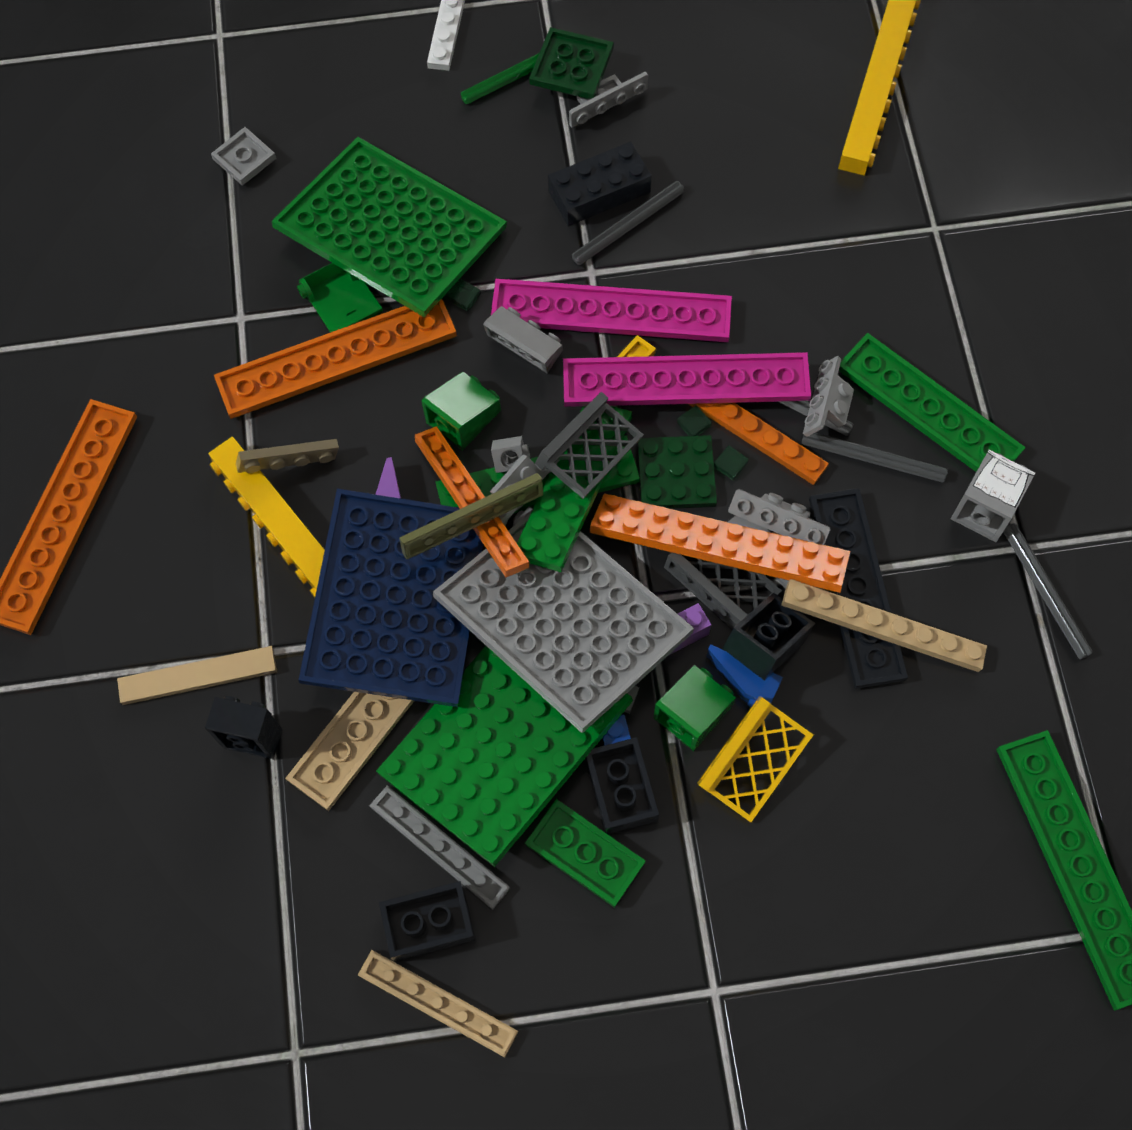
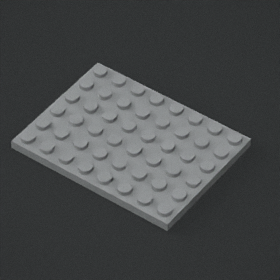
[433,512,694,733]

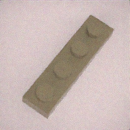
[236,439,339,473]

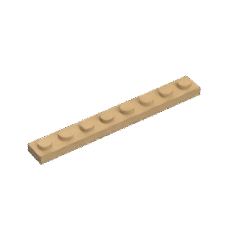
[782,579,987,672]

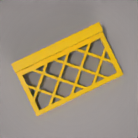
[697,696,813,822]

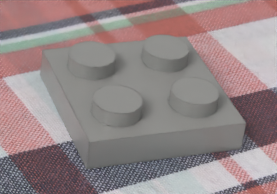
[211,127,276,186]

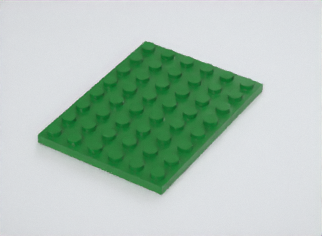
[272,137,507,317]
[376,646,633,867]

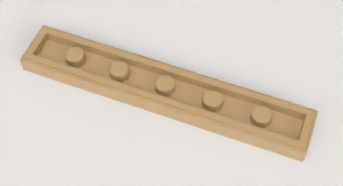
[117,646,277,705]
[358,950,518,1058]

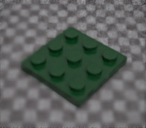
[529,27,614,99]
[637,435,717,509]

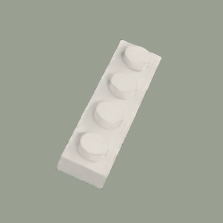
[427,0,465,71]

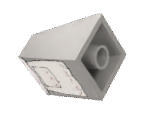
[951,450,1035,542]

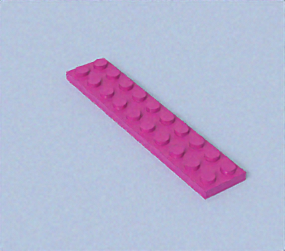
[491,279,732,342]
[563,352,811,407]

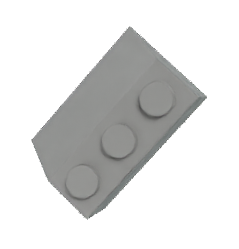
[483,306,563,374]

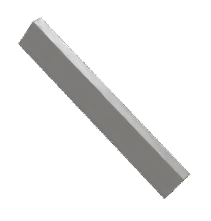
[369,786,510,910]

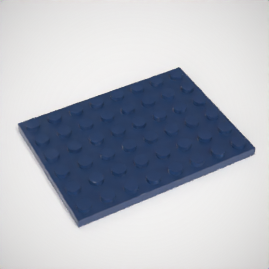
[299,489,483,707]

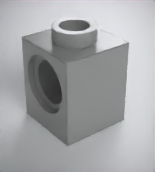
[491,436,530,473]

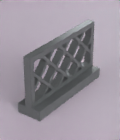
[535,392,644,499]
[664,553,782,630]

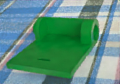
[297,263,383,333]

